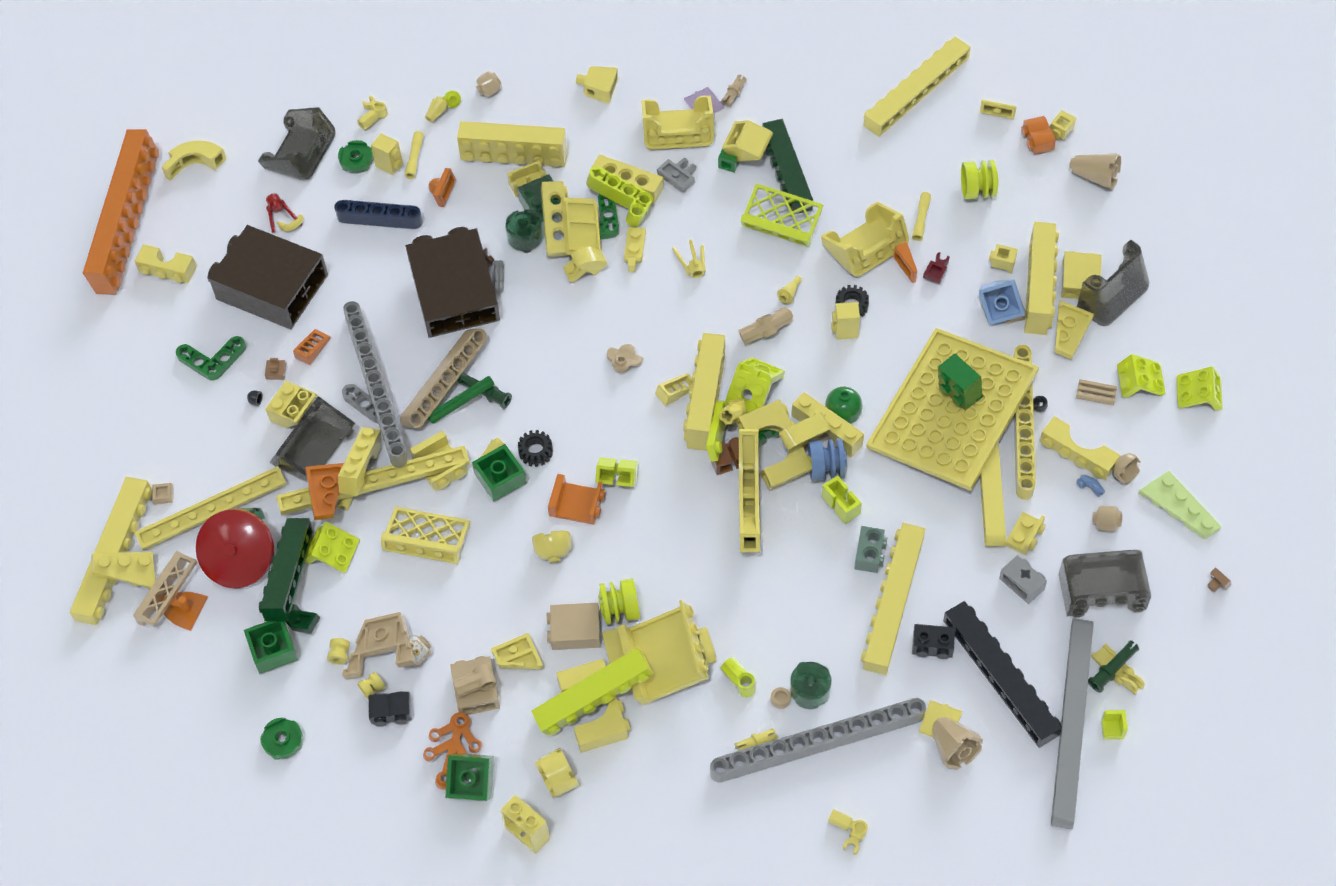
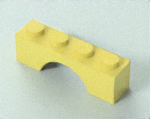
[791,392,864,458]
[1039,416,1120,481]
[338,427,381,497]

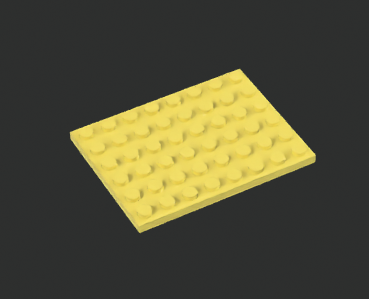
[866,328,1039,491]

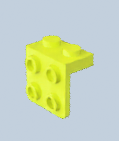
[1117,354,1166,398]

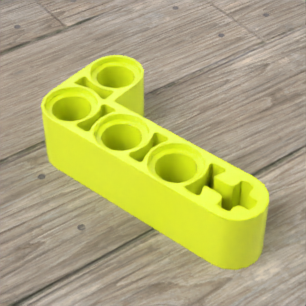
[586,166,653,227]

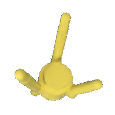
[672,239,706,278]

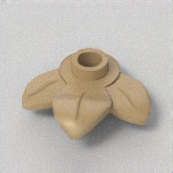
[607,344,643,373]

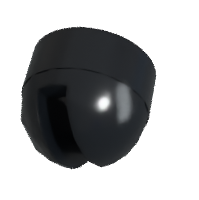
[247,390,263,406]
[1033,396,1048,412]

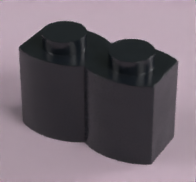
[368,691,412,727]

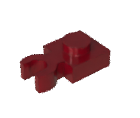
[923,252,950,284]

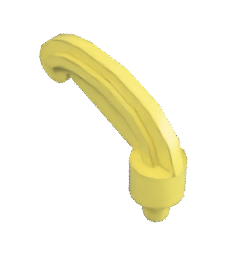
[277,214,303,232]

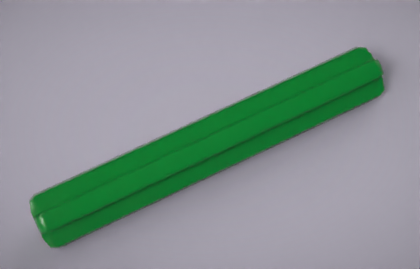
[428,376,494,424]

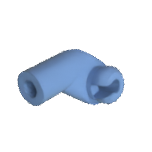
[1076,475,1105,497]

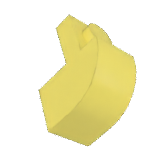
[563,247,608,283]

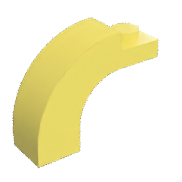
[162,140,226,181]

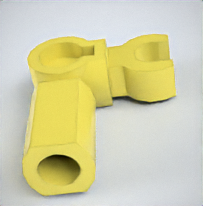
[357,96,388,130]
[828,809,868,855]

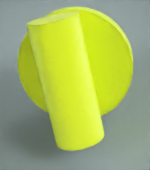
[442,90,461,108]

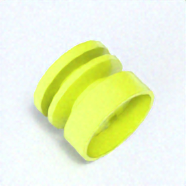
[961,160,999,200]
[598,578,640,625]

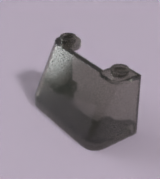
[258,107,336,180]
[1077,239,1150,326]
[269,396,355,482]

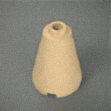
[1069,153,1122,189]

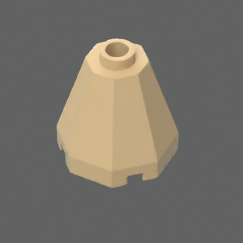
[932,717,983,770]

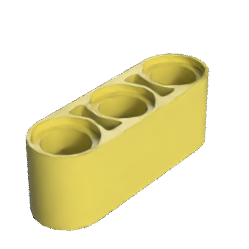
[778,412,830,450]

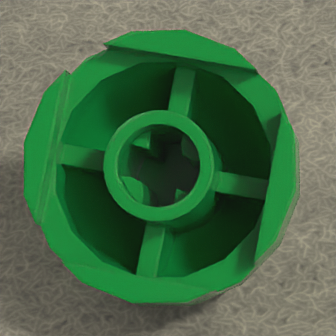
[825,386,863,424]

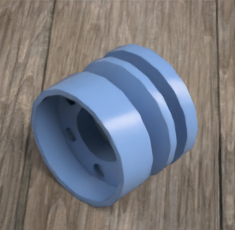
[808,438,847,481]

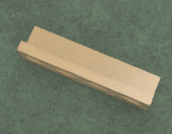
[133,551,198,627]

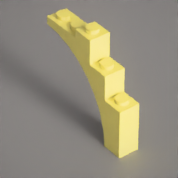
[739,429,760,552]

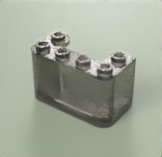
[1058,550,1152,618]

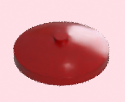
[195,509,274,588]

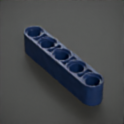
[334,200,423,229]

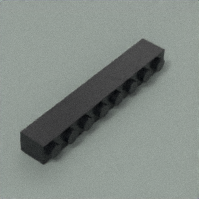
[943,601,1062,748]

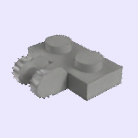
[657,158,696,192]

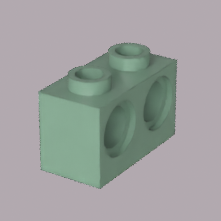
[854,526,888,573]

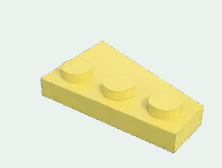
[1054,300,1094,360]
[91,552,155,590]

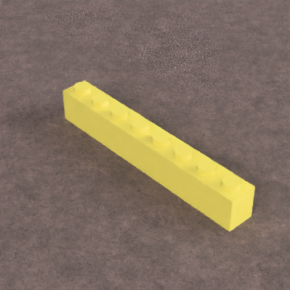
[863,36,971,137]
[69,476,152,626]
[860,522,926,676]

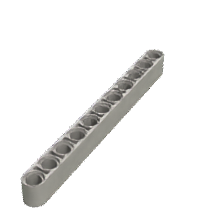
[343,301,408,467]
[1051,618,1094,829]
[710,698,926,783]

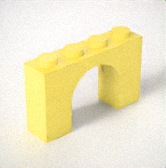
[736,399,812,490]
[556,659,630,753]

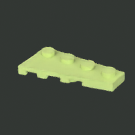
[1138,471,1222,540]

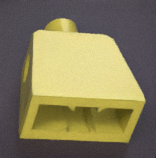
[576,66,618,104]

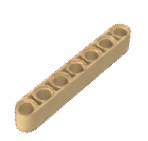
[400,328,487,428]

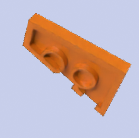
[305,463,344,520]

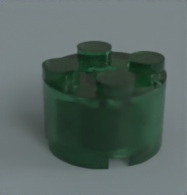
[505,209,543,253]
[790,662,832,709]

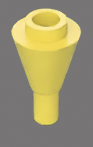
[777,276,802,304]

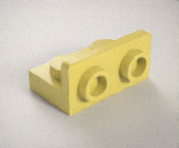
[1006,512,1046,555]

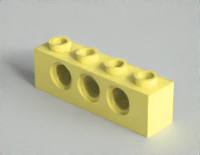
[591,154,664,203]
[541,181,568,257]

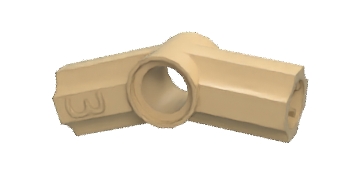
[738,307,793,345]

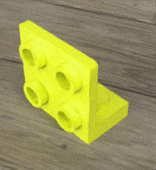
[1176,366,1223,411]
[305,521,359,573]

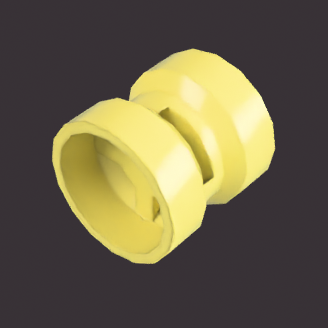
[327,638,350,665]
[357,672,386,699]

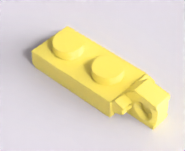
[624,227,646,272]

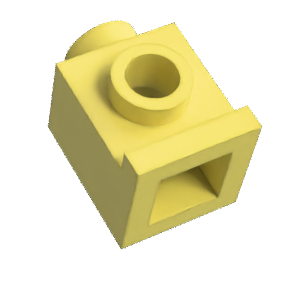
[1050,110,1077,140]
[988,244,1018,274]

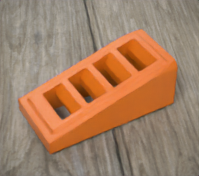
[893,242,917,283]
[293,329,331,365]

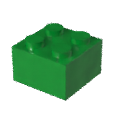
[938,353,983,411]
[472,444,527,502]
[244,621,298,674]
[445,753,494,801]

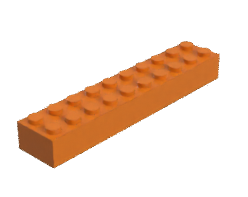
[82,129,159,294]

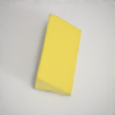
[980,99,1017,119]

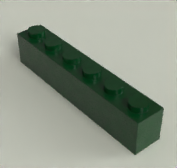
[762,118,813,215]
[259,518,314,621]

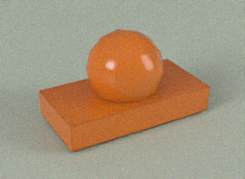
[428,168,456,207]

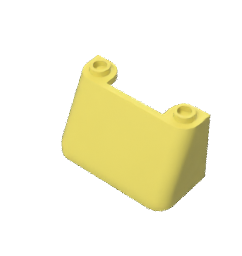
[641,95,714,150]
[820,201,909,277]

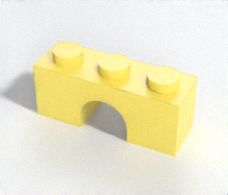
[134,244,197,284]

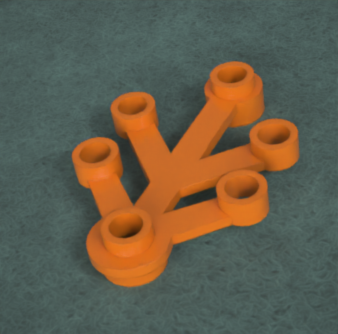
[423,712,482,790]

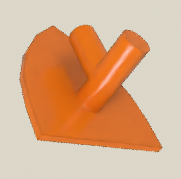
[160,592,208,631]

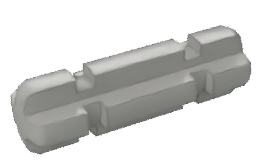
[493,260,504,293]

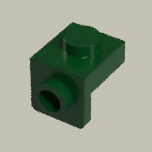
[285,604,320,634]

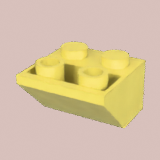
[722,120,773,162]
[265,381,318,428]

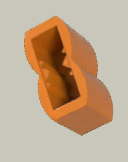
[1021,116,1056,154]

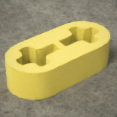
[697,627,716,664]

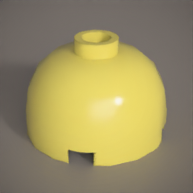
[532,530,571,563]

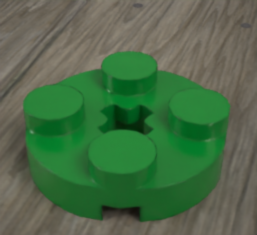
[338,140,374,172]
[260,717,303,760]

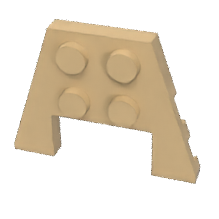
[342,612,416,679]

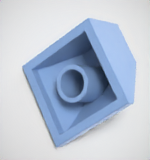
[978,279,1026,325]

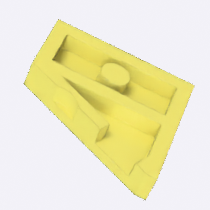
[491,633,544,669]

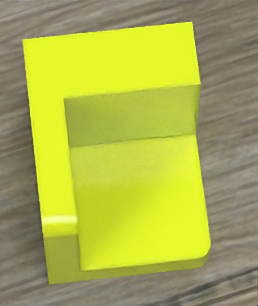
[1101,710,1128,740]

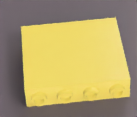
[617,600,709,705]

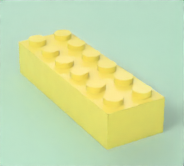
[457,121,567,167]
[1024,221,1059,335]
[683,333,725,451]

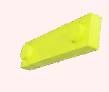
[706,401,726,462]

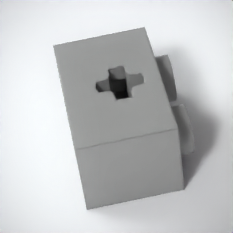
[999,555,1047,604]

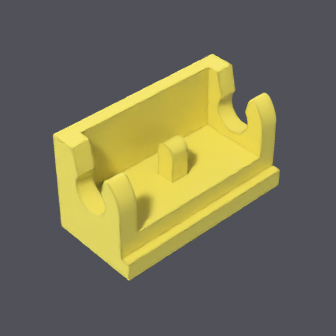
[507,160,547,197]

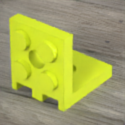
[724,357,786,413]

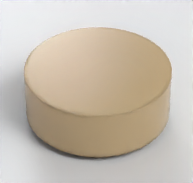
[770,687,791,709]

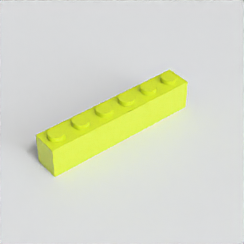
[531,648,653,736]

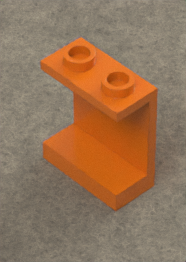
[548,474,606,525]

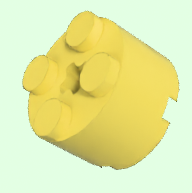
[535,748,579,798]

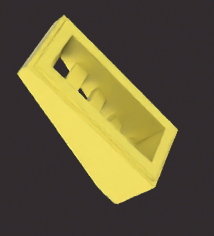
[655,373,693,406]

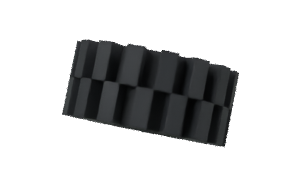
[835,285,869,317]
[518,430,553,467]

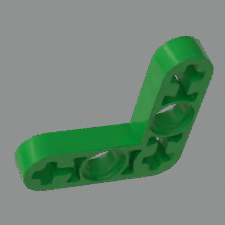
[598,194,619,240]
[175,336,246,381]

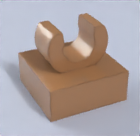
[265,358,286,380]
[1208,567,1231,593]

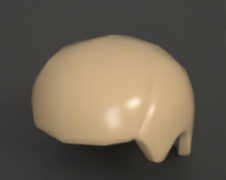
[1113,453,1141,484]

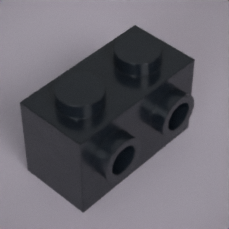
[912,624,955,659]

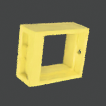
[500,795,550,854]

